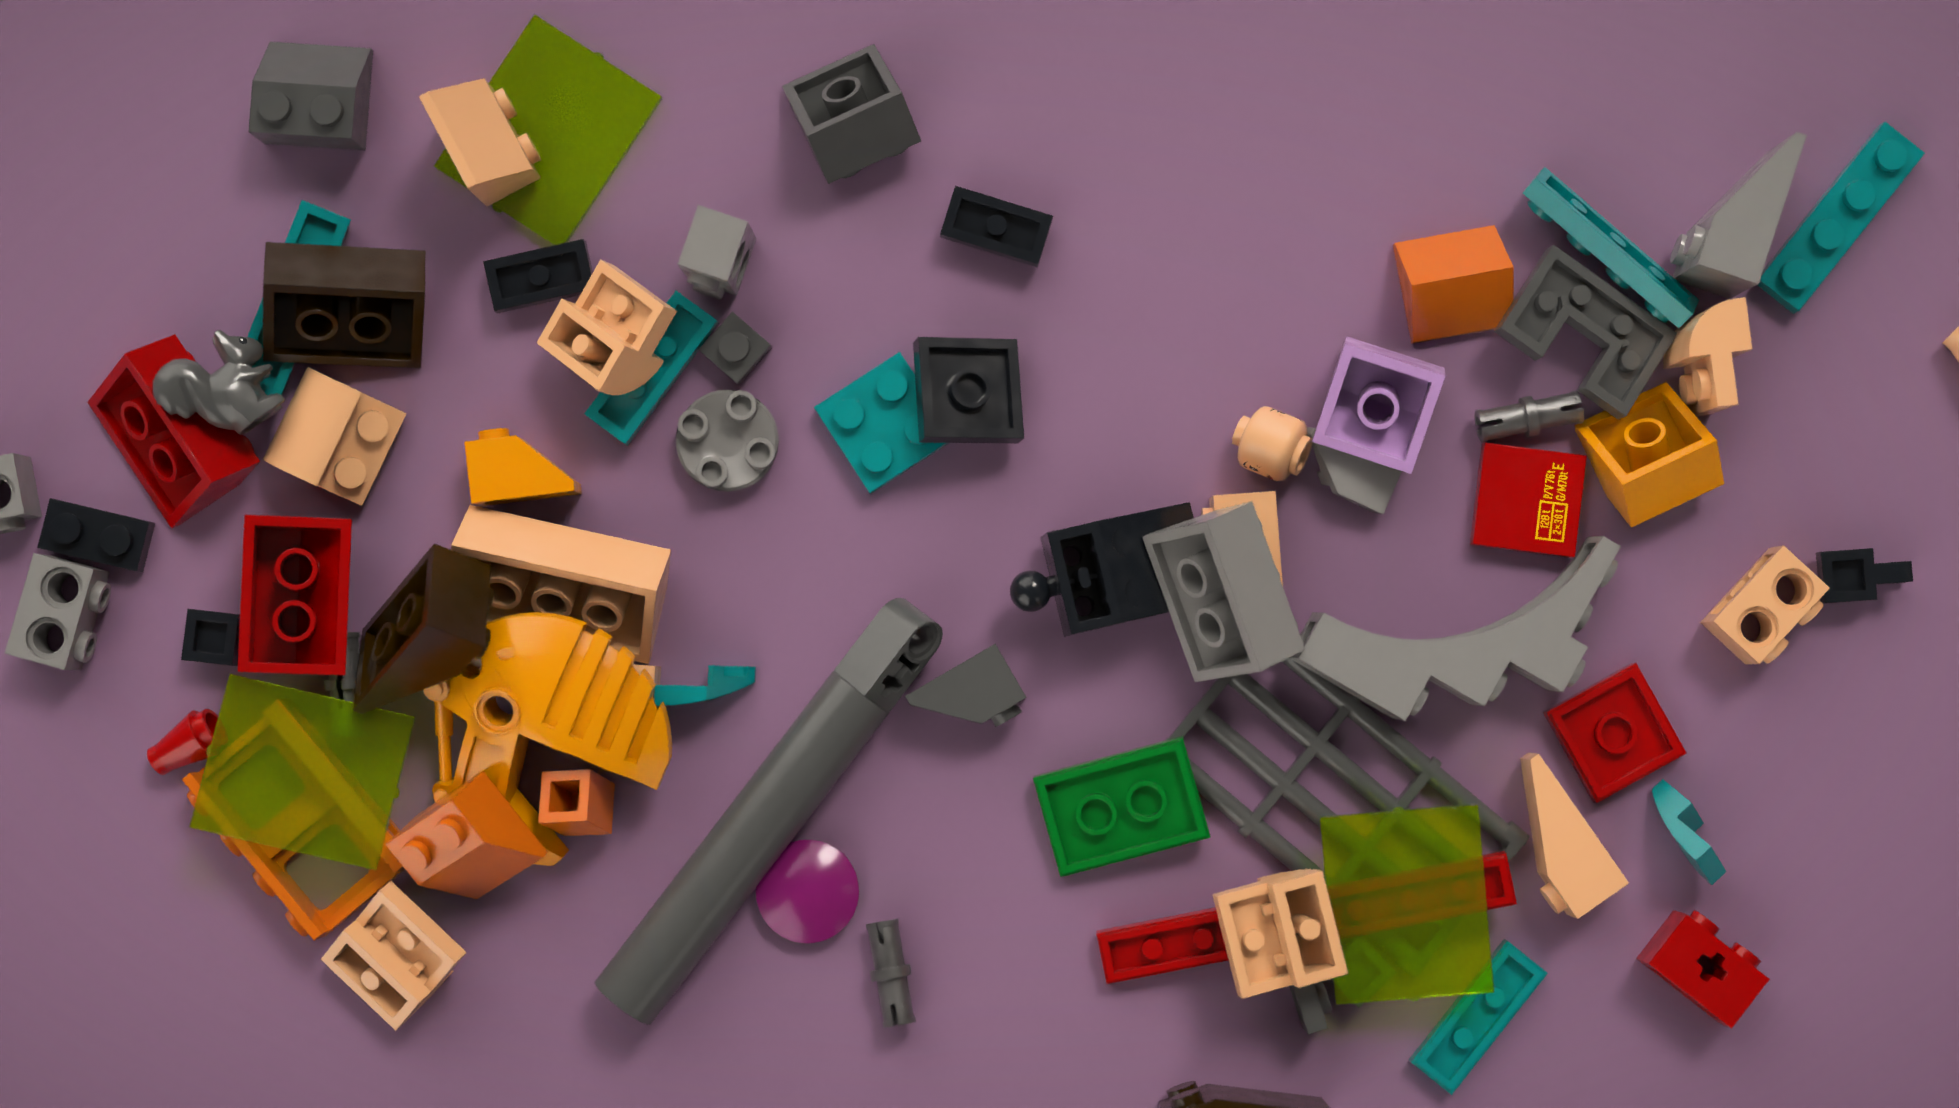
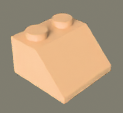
[419,78,541,207]

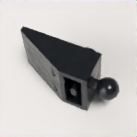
[1010,502,1194,637]

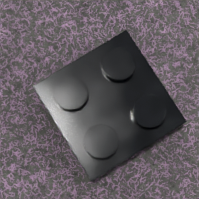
[913,337,1024,444]

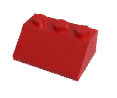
[87,334,260,529]
[237,514,352,675]

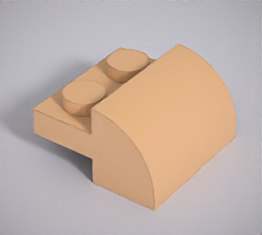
[537,259,677,395]
[1663,297,1753,416]
[263,367,406,506]
[1212,869,1348,999]
[321,881,467,1031]

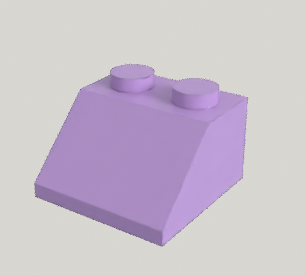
[1312,336,1446,474]

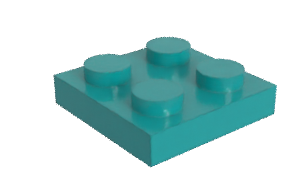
[814,352,949,494]

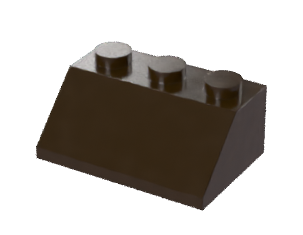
[263,242,426,368]

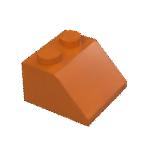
[385,771,548,899]

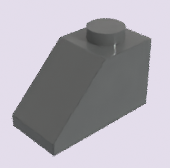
[905,644,1027,727]

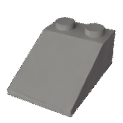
[1670,132,1807,299]

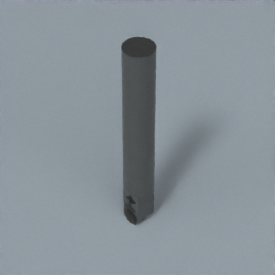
[594,598,943,1025]

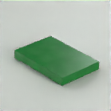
[1033,736,1211,877]

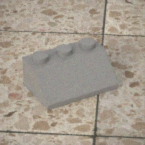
[1142,501,1305,682]

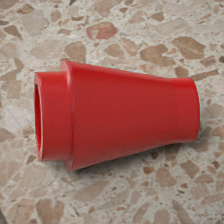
[147,709,229,775]

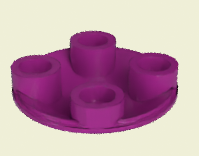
[756,839,859,943]

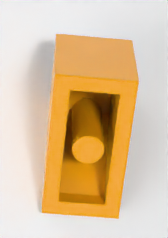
[464,428,582,507]

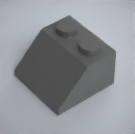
[248,42,373,151]
[782,44,921,184]

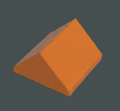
[1393,225,1514,344]

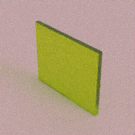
[434,14,663,245]
[189,674,416,870]
[1319,804,1494,1005]

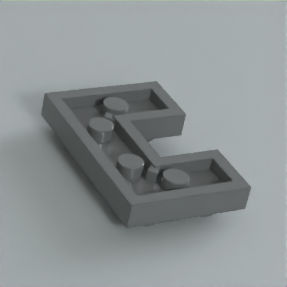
[1494,245,1677,419]

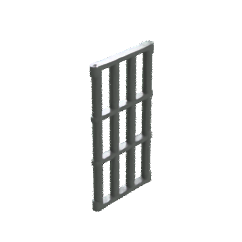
[1164,658,1530,977]

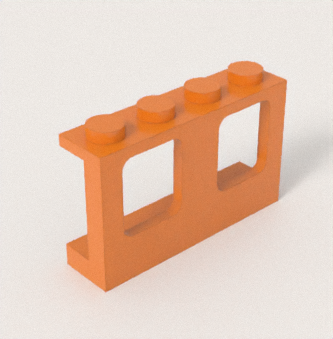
[182,699,405,940]

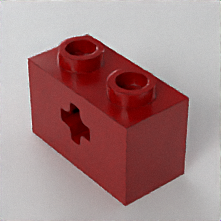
[1636,910,1770,1029]

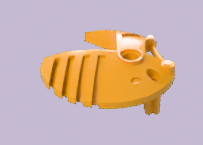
[423,612,672,866]

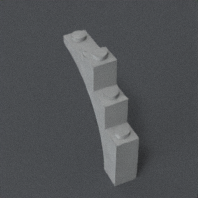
[1289,536,1621,721]

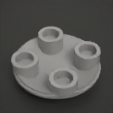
[676,390,779,492]

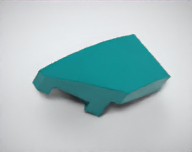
[654,665,756,706]
[1652,779,1727,886]

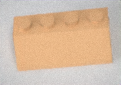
[451,505,671,664]

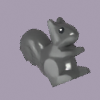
[153,330,285,435]

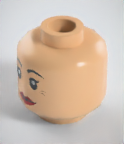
[1232,406,1313,481]

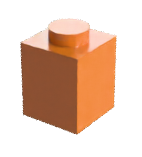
[538,769,615,836]

